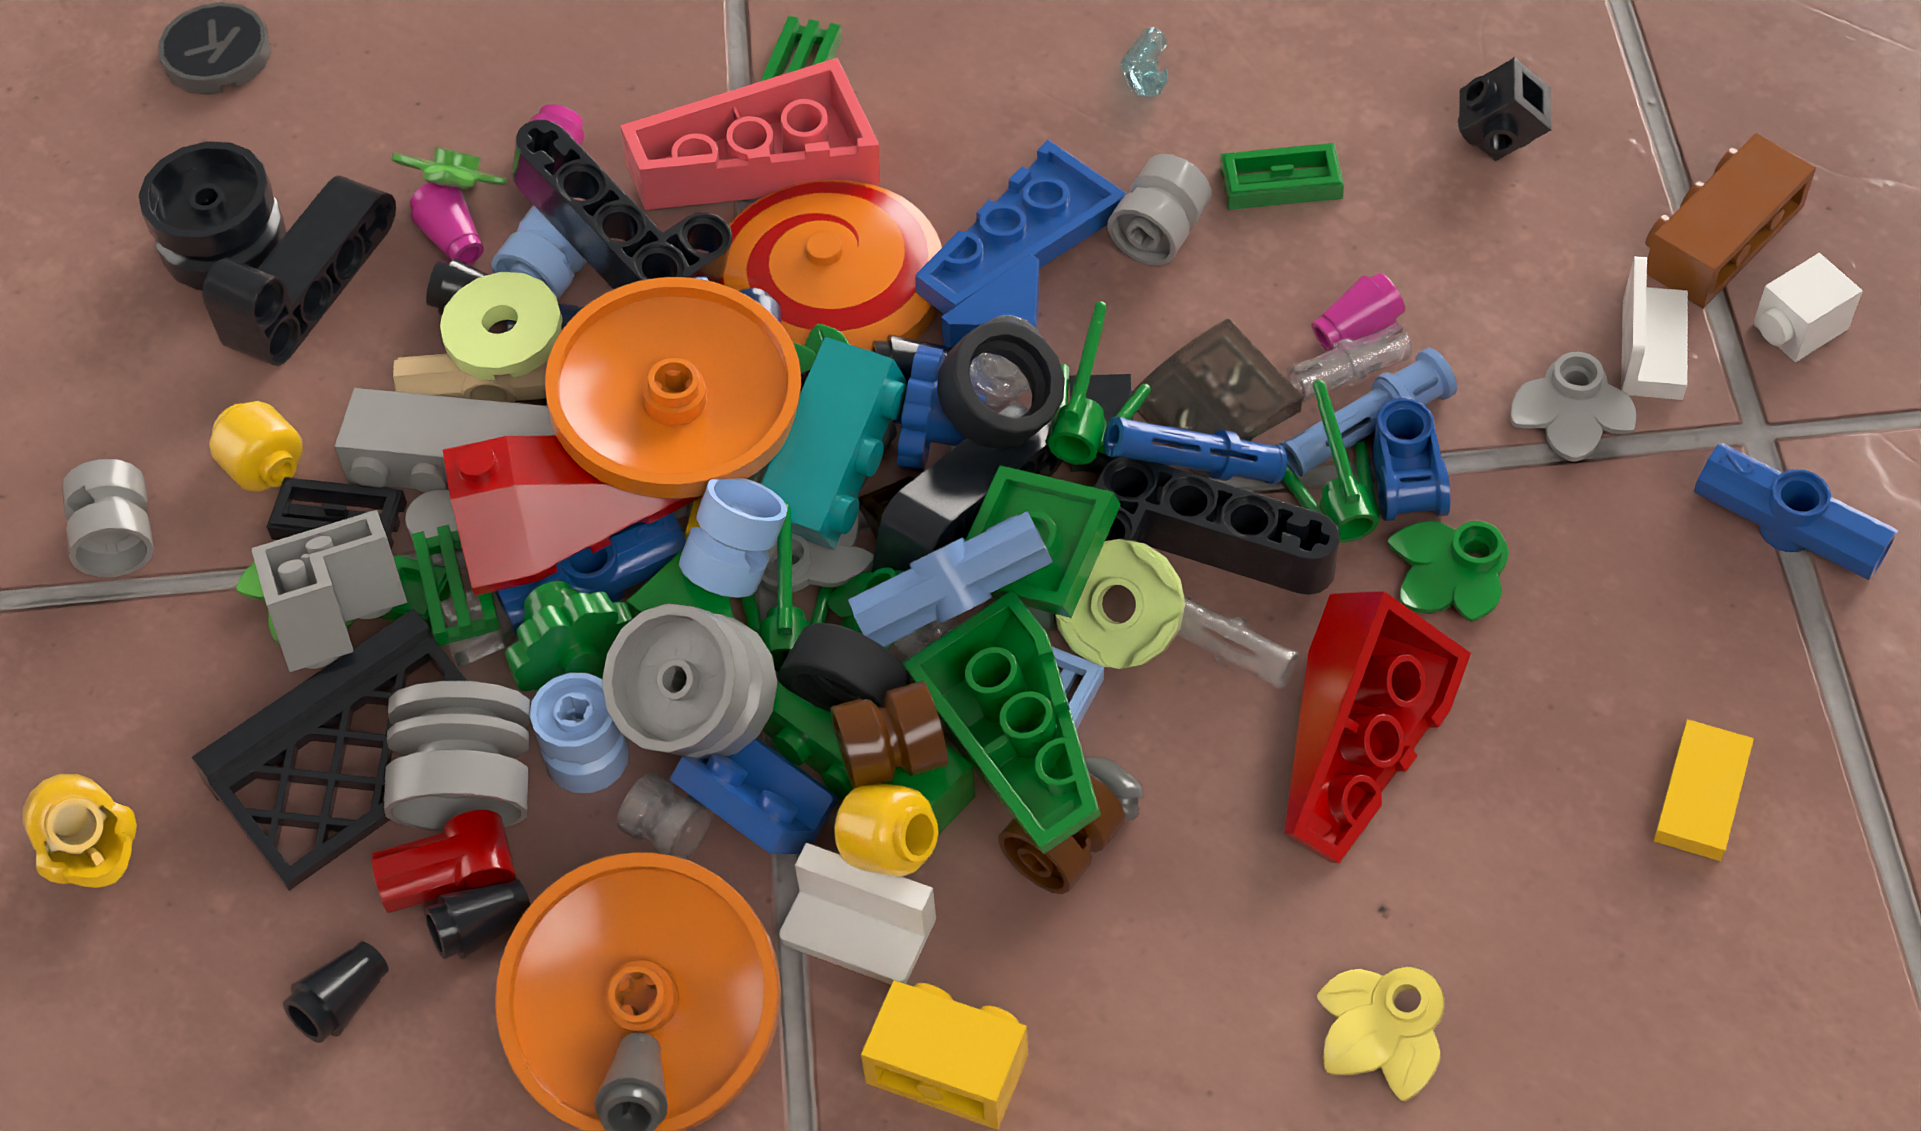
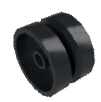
[138,141,287,290]

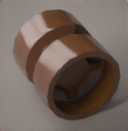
[831,681,948,789]
[998,773,1126,894]

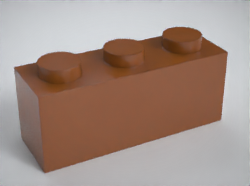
[1645,133,1816,309]

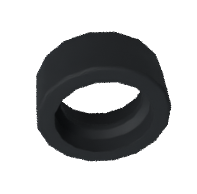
[937,320,1065,449]
[778,623,911,712]

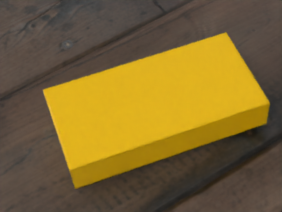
[1653,719,1754,862]

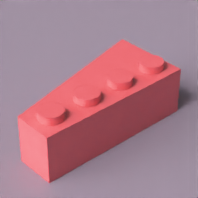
[620,58,880,210]

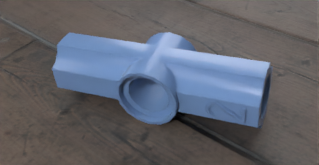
[848,511,1053,647]

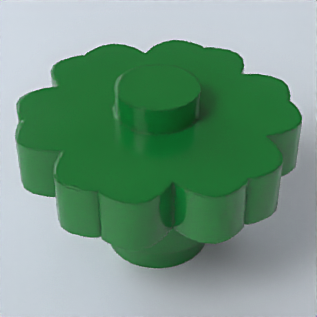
[505,581,634,694]

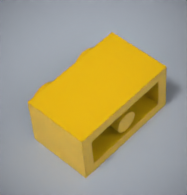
[861,980,1028,1130]

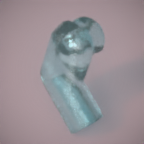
[1120,27,1168,98]

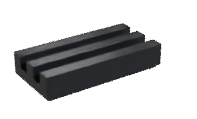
[267,477,407,550]

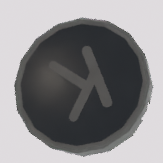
[158,2,271,94]

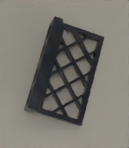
[192,608,468,891]

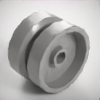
[602,603,777,759]

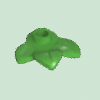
[391,147,508,190]

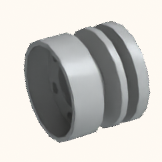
[384,681,530,832]

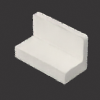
[1621,257,1688,400]
[779,843,936,985]

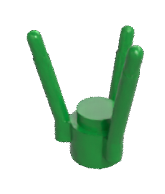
[1045,301,1151,464]
[1281,379,1381,543]
[740,503,834,671]

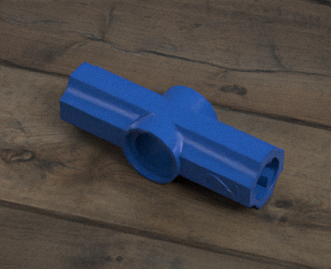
[1693,443,1898,580]
[495,513,686,636]

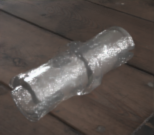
[1287,323,1413,402]
[1177,596,1299,690]

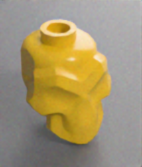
[22,774,137,888]

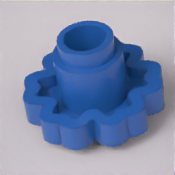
[893,345,987,472]

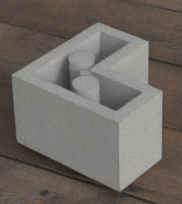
[251,510,407,672]

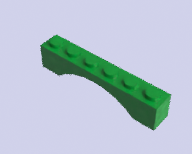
[627,551,975,835]

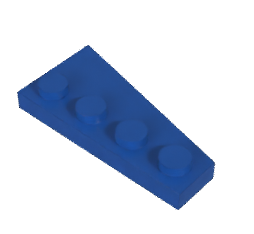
[915,139,1127,314]

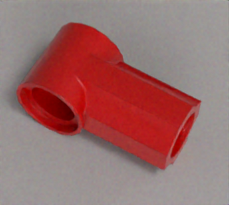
[371,810,516,913]

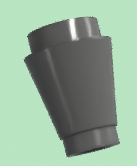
[595,1033,668,1131]

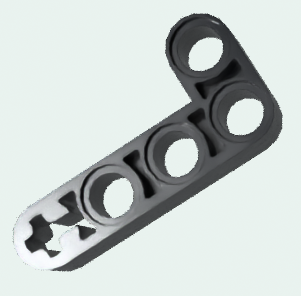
[512,120,733,290]
[202,175,396,366]
[871,402,1063,573]
[1094,457,1340,595]

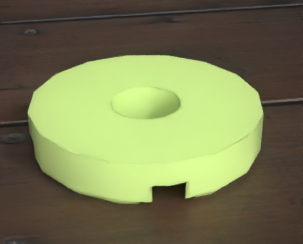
[440,272,563,380]
[1055,539,1185,669]

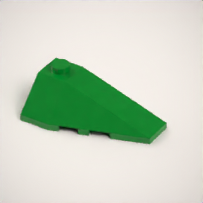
[902,590,1101,855]

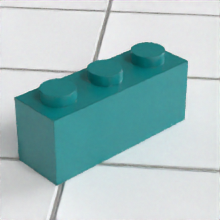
[761,337,907,550]

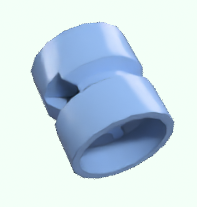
[491,205,587,301]
[679,478,787,598]
[530,673,630,793]

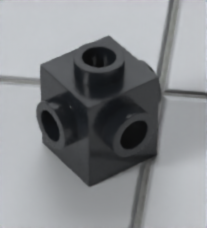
[1458,57,1552,161]

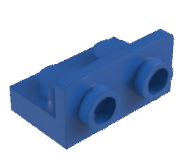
[669,738,838,854]

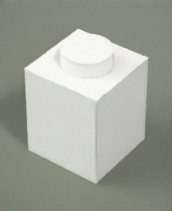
[1753,253,1863,362]

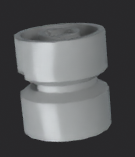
[1108,154,1212,266]
[62,459,154,577]

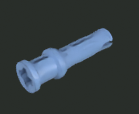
[1280,347,1457,477]

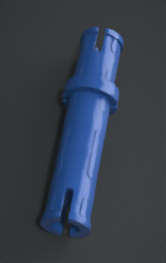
[1103,416,1287,484]

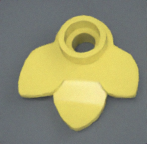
[1317,967,1445,1102]

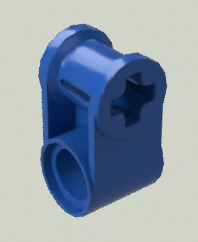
[1372,398,1451,521]

